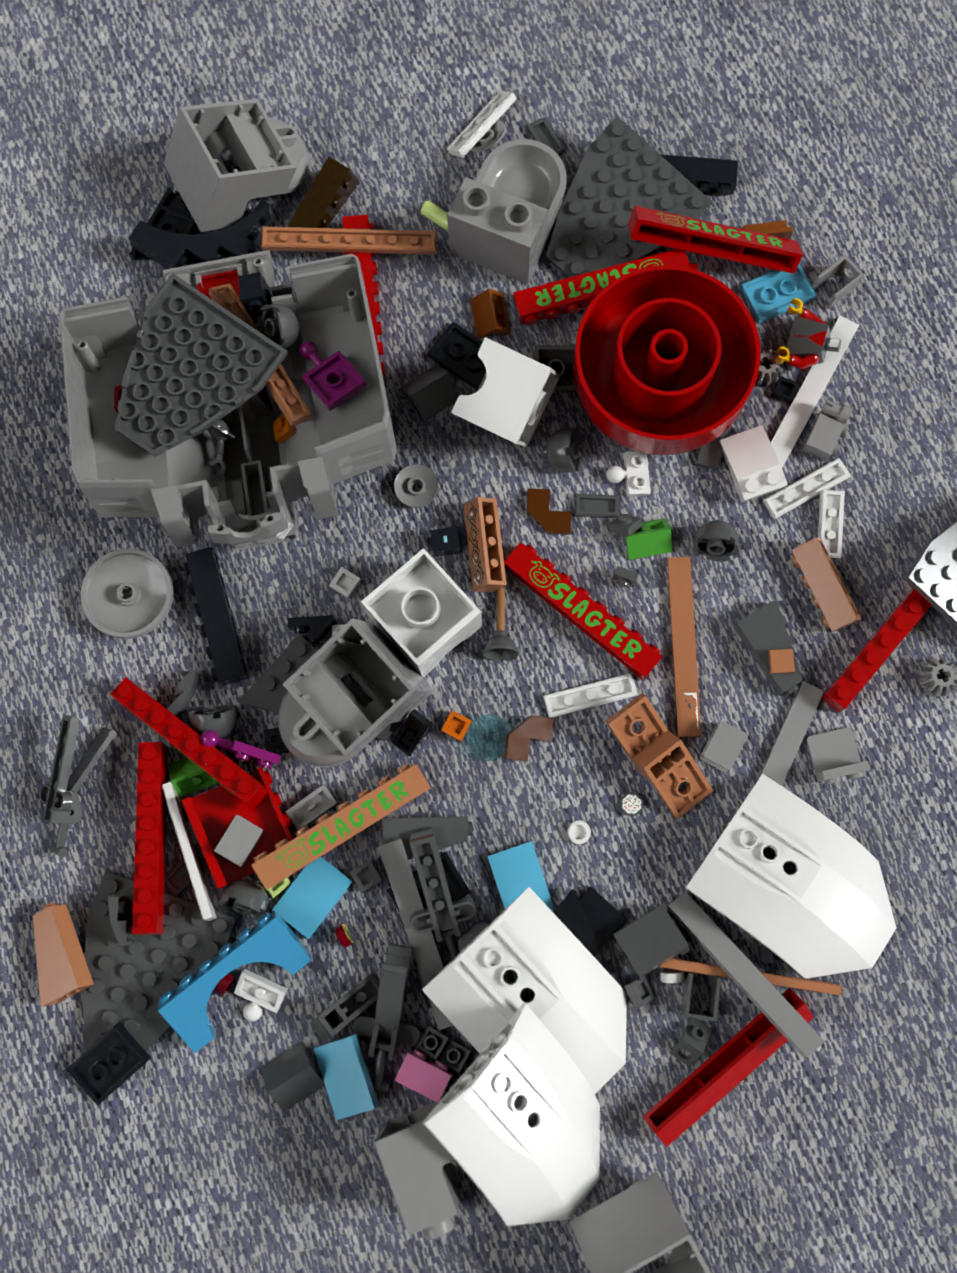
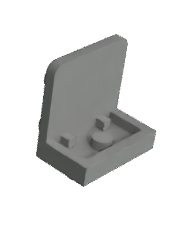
[806,727,870,785]

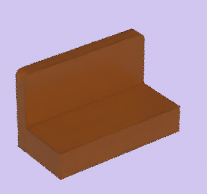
[743,220,793,239]
[471,288,510,339]

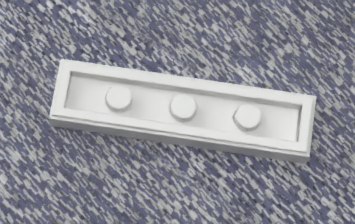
[447,91,516,158]
[762,458,851,520]
[543,673,638,718]

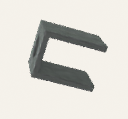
[681,971,721,1022]

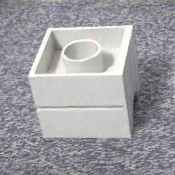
[451,337,560,447]
[361,548,482,677]

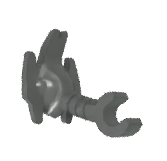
[206,420,235,476]

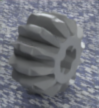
[757,348,783,387]
[919,658,957,697]

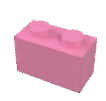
[394,1049,452,1103]

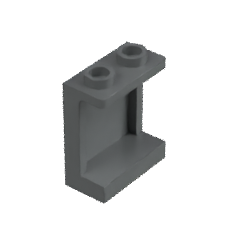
[613,905,690,980]

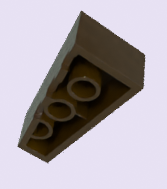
[287,156,360,228]

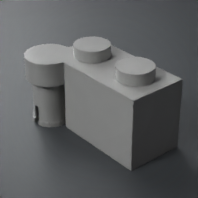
[802,399,853,461]

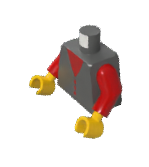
[775,298,841,370]

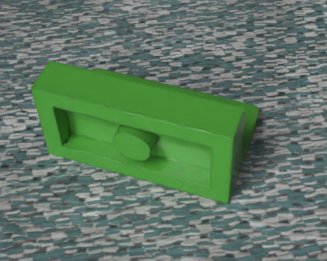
[623,518,672,560]
[169,758,218,797]

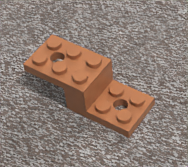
[605,693,714,819]

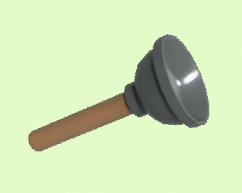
[483,587,519,661]

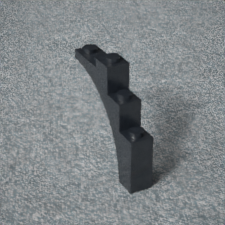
[129,200,271,269]

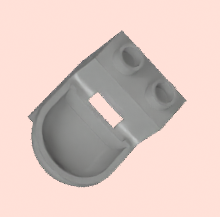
[163,99,310,232]
[447,139,567,284]
[278,618,434,767]
[374,1095,535,1240]
[570,1172,711,1273]

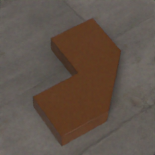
[527,489,571,535]
[503,715,554,762]

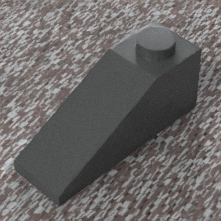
[310,973,379,1043]

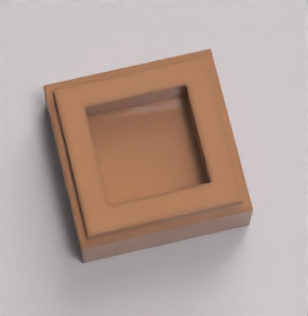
[768,649,795,674]

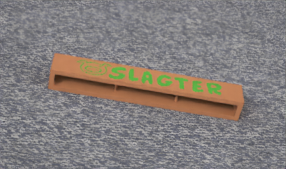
[252,764,430,890]

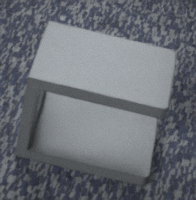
[812,255,864,309]
[699,720,748,772]
[214,815,263,868]

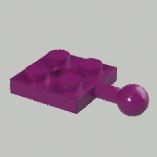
[299,341,367,411]
[200,730,281,770]

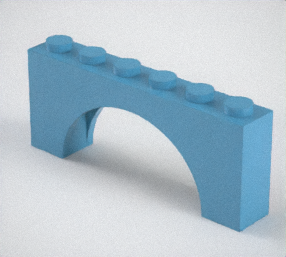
[158,910,311,1053]

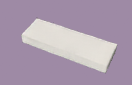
[818,490,845,559]

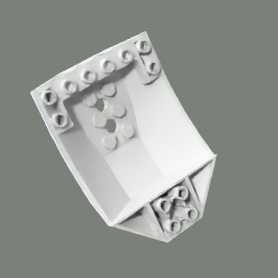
[686,774,896,979]
[422,887,627,1094]
[422,1003,600,1226]

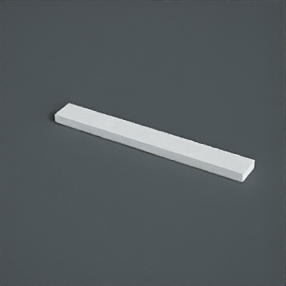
[770,316,859,468]

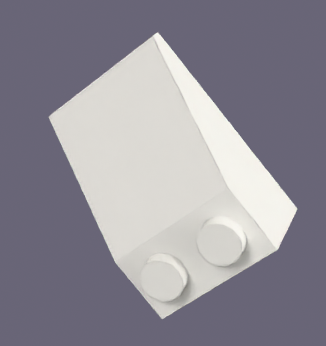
[719,425,788,503]

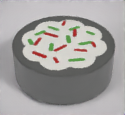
[619,792,643,816]

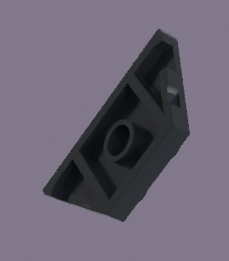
[129,187,197,260]
[553,889,595,949]

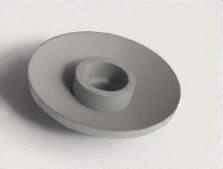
[471,120,506,152]
[394,464,439,508]

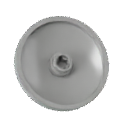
[81,549,173,639]

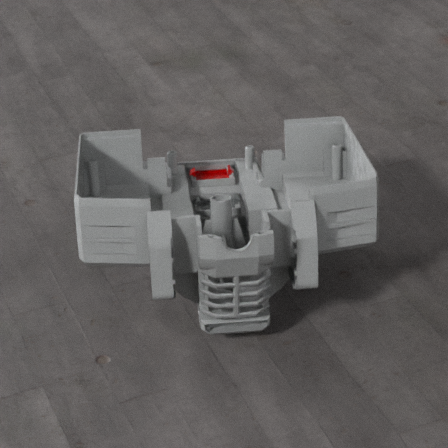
[59,250,397,550]

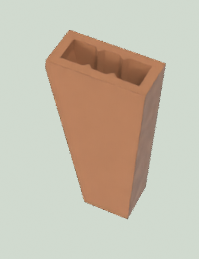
[33,903,94,1007]

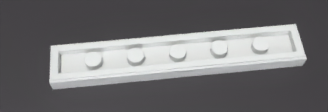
[162,782,217,921]

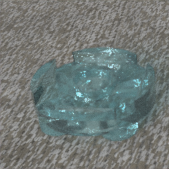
[466,714,511,761]

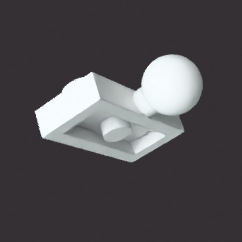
[606,451,651,497]
[234,969,288,1022]

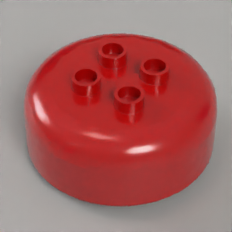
[573,265,761,455]

